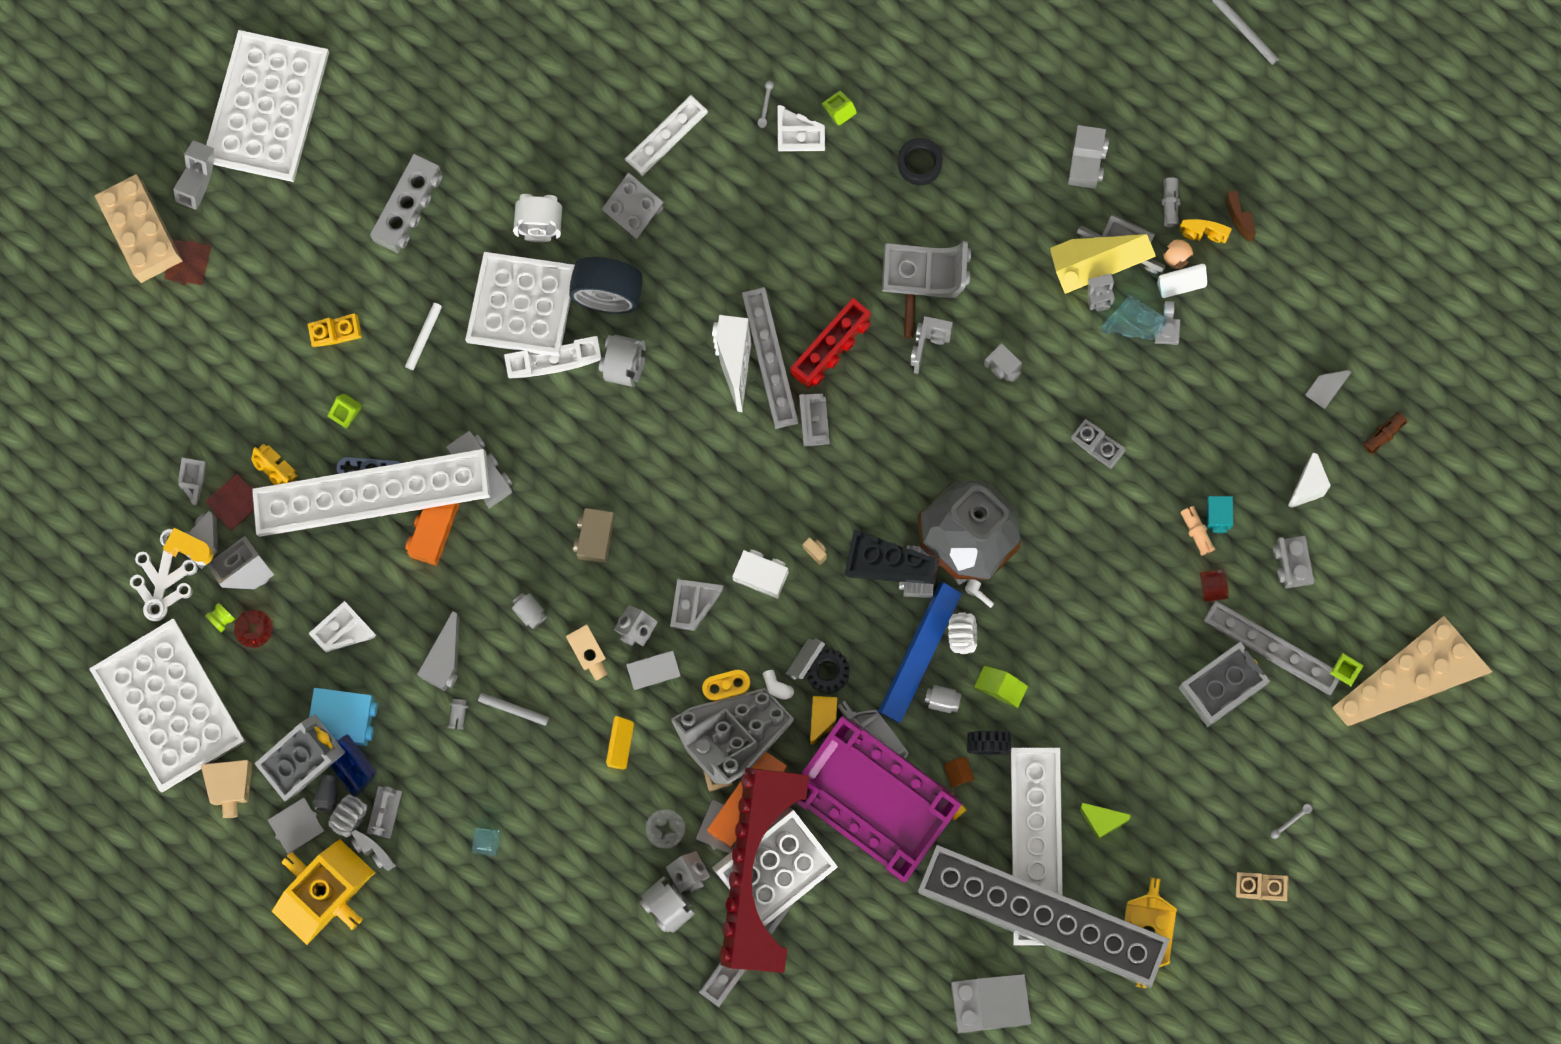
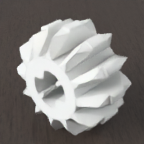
[948,612,978,654]

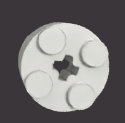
[513,194,562,242]

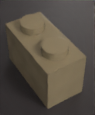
[573,508,615,564]

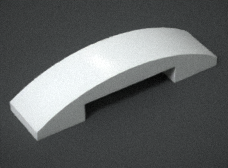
[504,336,602,378]

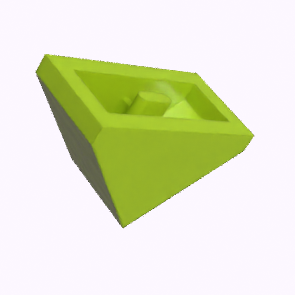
[974,666,1028,709]
[1080,803,1130,840]

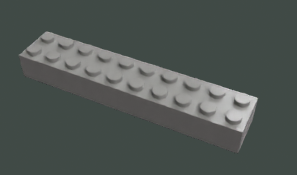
[918,845,1170,988]

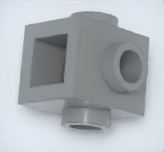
[614,605,658,646]
[666,851,710,893]

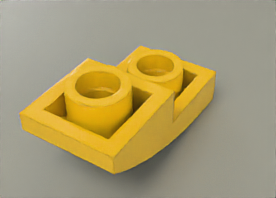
[1179,219,1232,243]
[308,313,362,347]

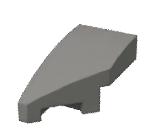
[1305,370,1352,409]
[178,458,207,505]

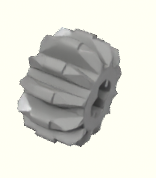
[329,794,368,838]

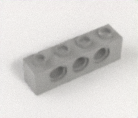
[370,154,442,253]

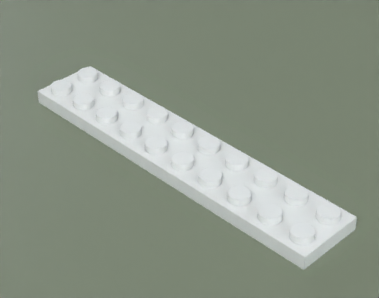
[252,449,491,537]

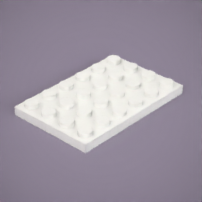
[206,30,329,182]
[89,619,246,792]

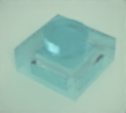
[472,828,500,856]

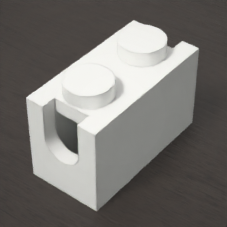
[733,549,789,599]

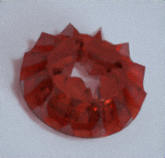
[233,609,273,648]

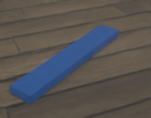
[878,582,962,723]

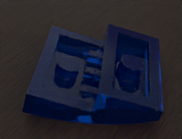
[330,734,376,797]

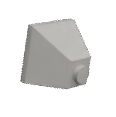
[207,536,274,589]

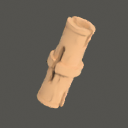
[1180,506,1215,556]

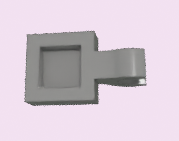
[1154,301,1180,345]

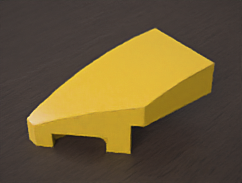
[810,696,837,745]

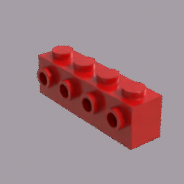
[790,298,871,390]

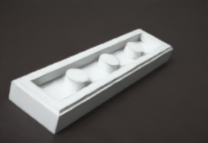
[625,95,708,176]

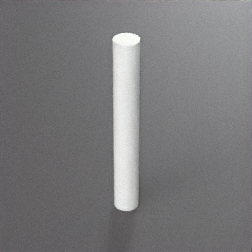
[405,303,442,370]

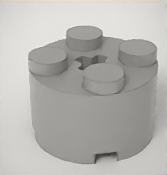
[599,335,646,387]
[639,876,696,933]

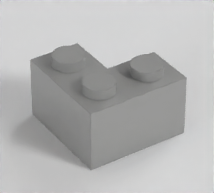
[1068,125,1109,189]

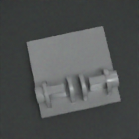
[602,172,664,239]

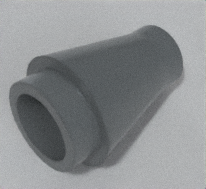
[313,775,337,813]

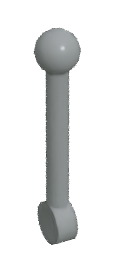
[758,81,774,128]
[1270,804,1312,839]

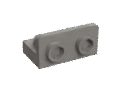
[1273,536,1314,589]

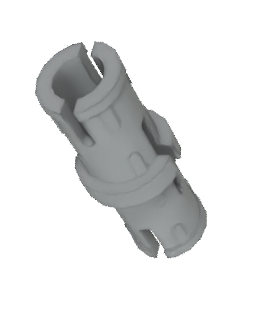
[1162,178,1180,227]

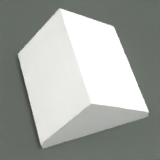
[1288,453,1331,508]

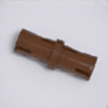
[1362,412,1408,455]

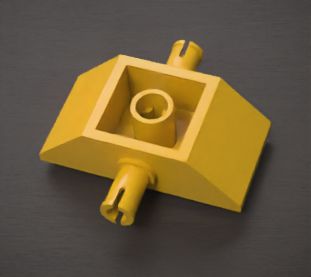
[272,839,376,945]

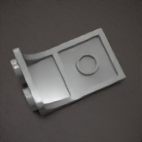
[882,241,971,299]

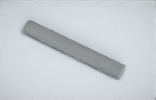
[478,692,549,726]

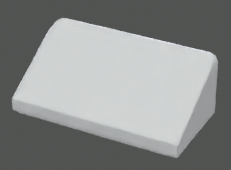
[1157,264,1207,298]

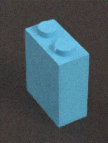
[309,688,378,746]

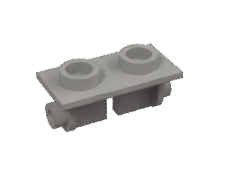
[367,786,402,839]

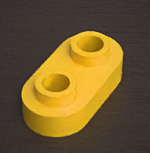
[702,670,750,701]

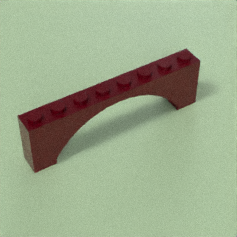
[719,767,809,973]

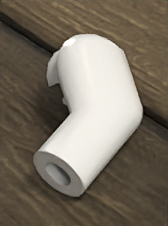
[763,670,794,700]

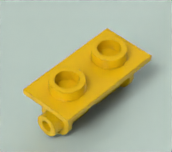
[251,444,298,485]

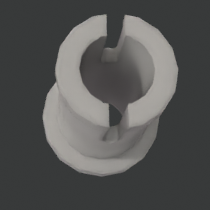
[448,699,469,730]

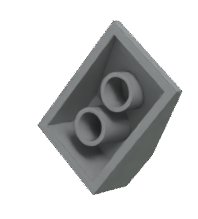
[951,974,1031,1034]

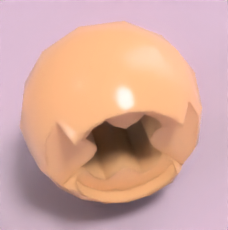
[1163,239,1193,269]

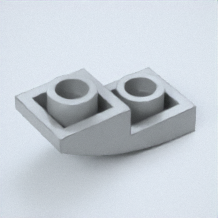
[1087,274,1115,311]
[1071,419,1126,469]
[351,830,396,871]

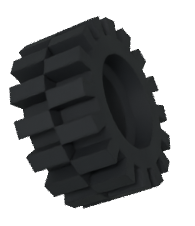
[806,648,850,694]
[967,731,1011,755]

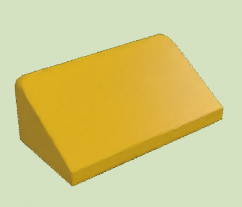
[606,716,634,769]

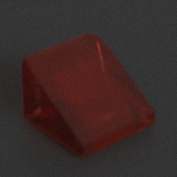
[1200,569,1228,602]

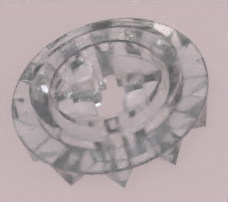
[646,809,685,849]

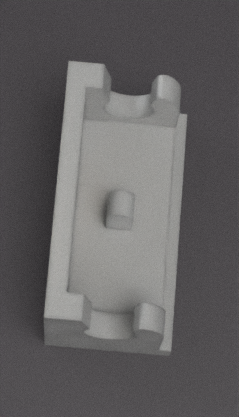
[799,394,830,446]
[626,650,680,690]

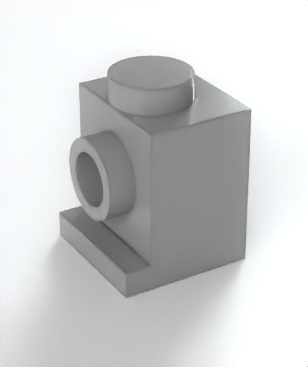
[984,343,1022,382]

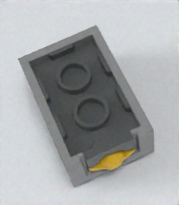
[1179,642,1270,727]
[254,714,345,802]

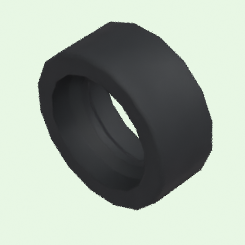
[898,138,943,186]

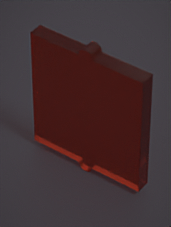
[164,240,211,286]
[205,474,254,531]

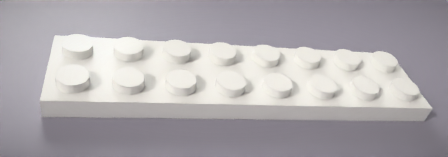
[1011,748,1063,945]

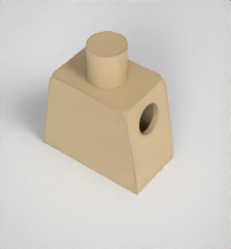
[566,625,608,681]
[201,760,252,818]

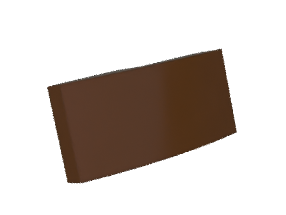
[1225,190,1256,241]

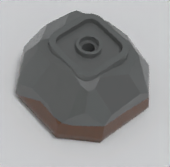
[918,480,1021,580]

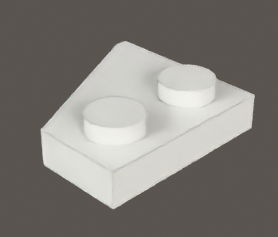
[778,105,825,151]
[309,601,376,652]

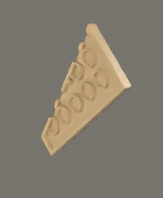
[1332,616,1492,726]

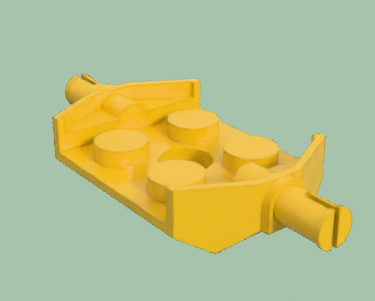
[1124,878,1177,988]

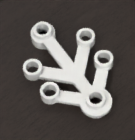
[130,529,198,622]

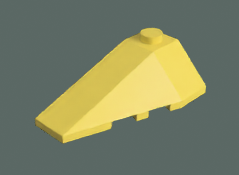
[1050,234,1156,294]

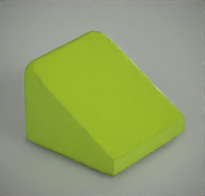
[822,91,857,125]
[327,394,363,429]
[1330,653,1364,686]

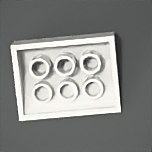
[712,315,751,412]
[712,807,838,926]

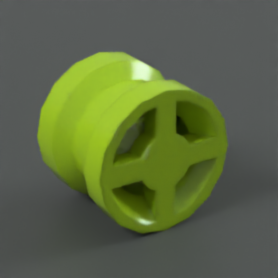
[205,602,235,633]

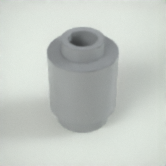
[512,593,547,629]
[925,685,961,714]

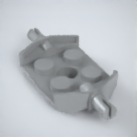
[837,701,909,759]

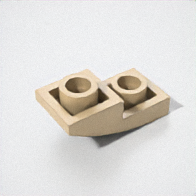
[1236,872,1289,901]

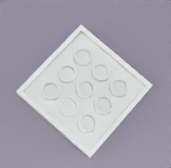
[465,252,575,356]

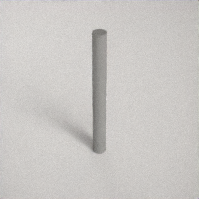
[1212,0,1279,65]

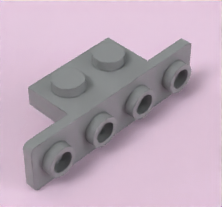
[1076,214,1166,274]

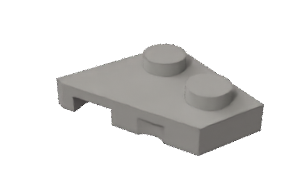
[670,579,724,631]

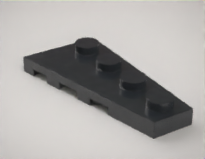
[844,529,940,584]

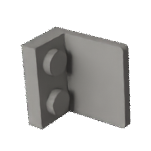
[910,316,953,374]

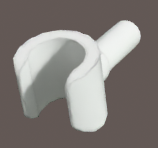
[965,580,994,608]

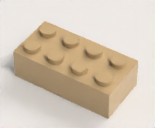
[94,174,183,283]

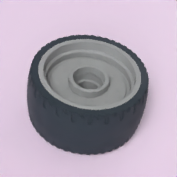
[569,257,643,314]

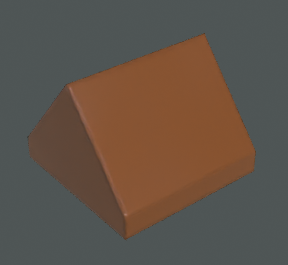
[943,757,975,788]

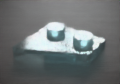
[1101,295,1168,340]

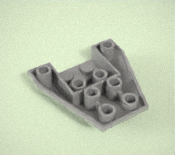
[672,688,794,784]

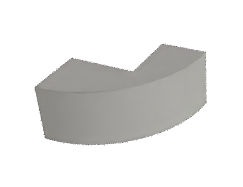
[174,140,214,210]

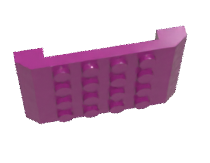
[796,715,963,883]

